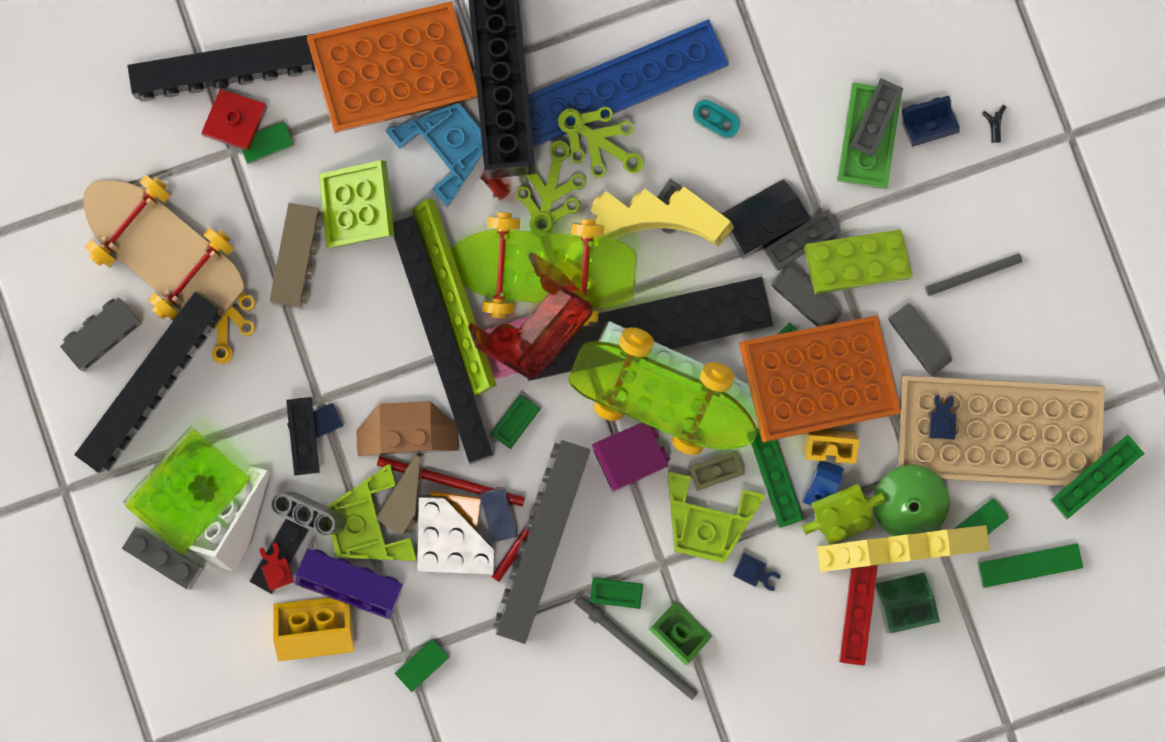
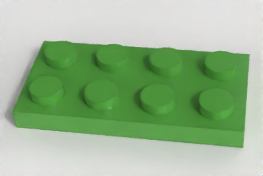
[837,82,902,189]

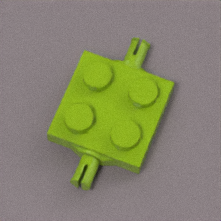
[802,484,886,545]

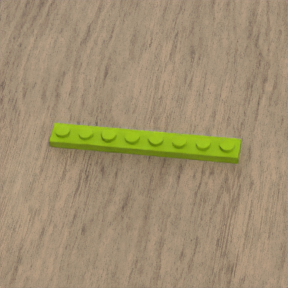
[411,199,497,396]

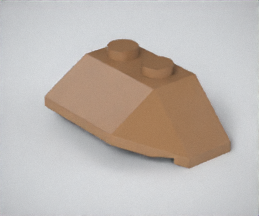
[356,401,459,456]

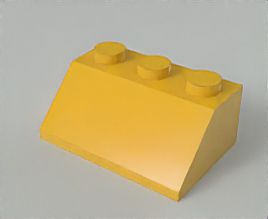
[273,597,354,662]

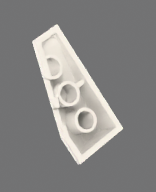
[185,466,270,572]

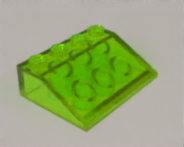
[123,426,251,555]

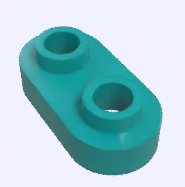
[693,100,740,139]

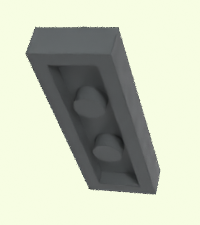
[849,78,903,157]
[764,209,841,271]

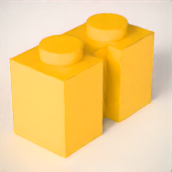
[802,429,859,464]

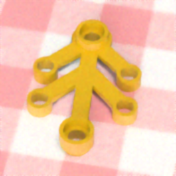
[212,292,256,365]

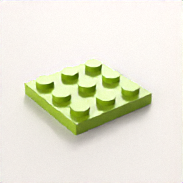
[319,160,395,249]

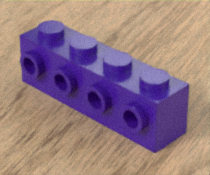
[295,548,403,620]

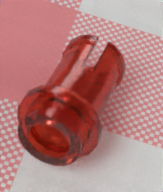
[480,172,511,201]

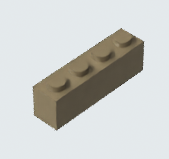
[270,203,324,310]

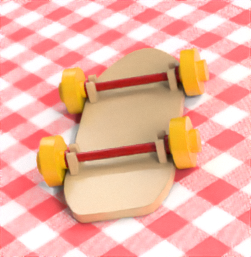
[83,175,245,321]

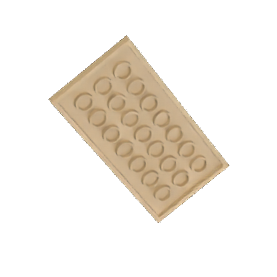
[898,376,1105,486]

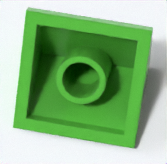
[649,601,712,666]

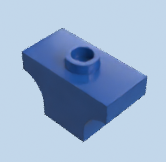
[802,461,844,506]

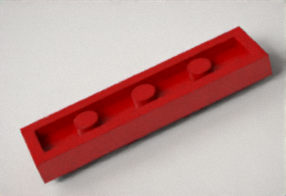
[839,565,878,666]

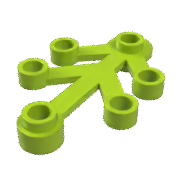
[558,106,643,178]
[516,140,585,237]

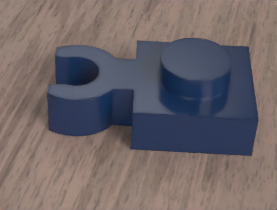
[928,395,956,440]
[733,553,781,591]

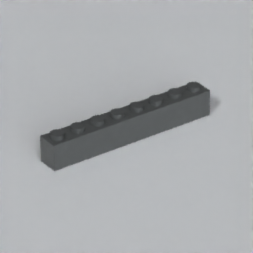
[493,439,591,644]

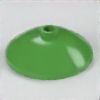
[873,465,950,536]

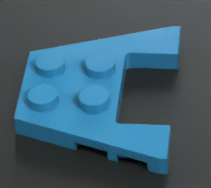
[385,103,483,207]

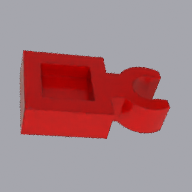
[260,543,295,591]

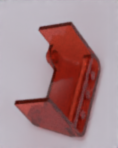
[468,252,593,378]

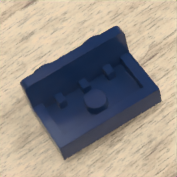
[902,96,960,147]

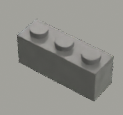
[60,298,142,372]
[121,527,204,590]

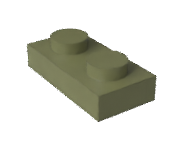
[688,451,745,491]

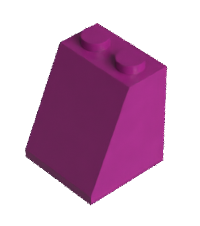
[591,420,670,493]

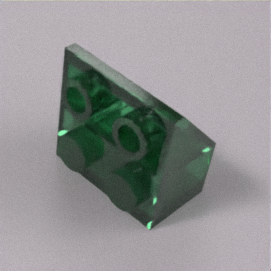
[875,572,940,634]

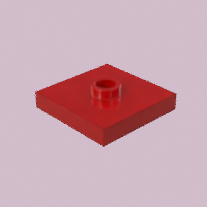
[201,89,267,151]

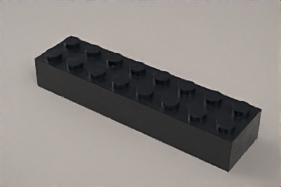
[468,0,537,179]

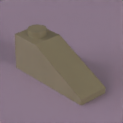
[376,452,424,535]

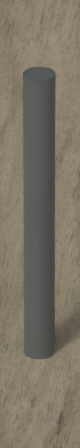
[925,253,1022,296]

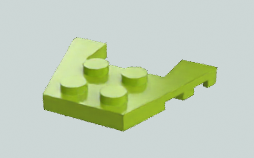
[327,464,417,561]
[668,472,765,563]

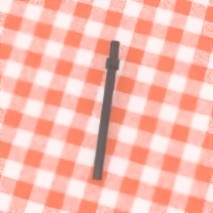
[574,595,698,700]

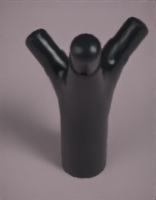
[982,105,1006,143]

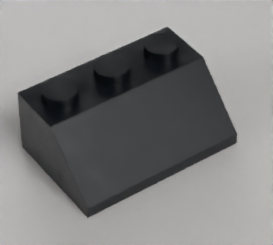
[721,179,811,259]

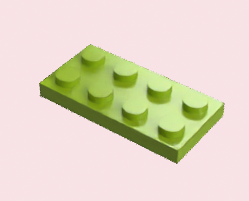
[804,229,913,295]

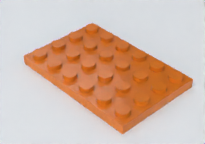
[307,1,478,134]
[739,315,901,443]

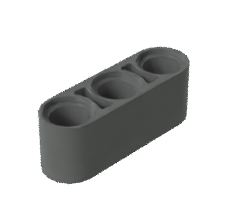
[771,266,842,327]
[888,303,952,376]
[271,491,346,536]

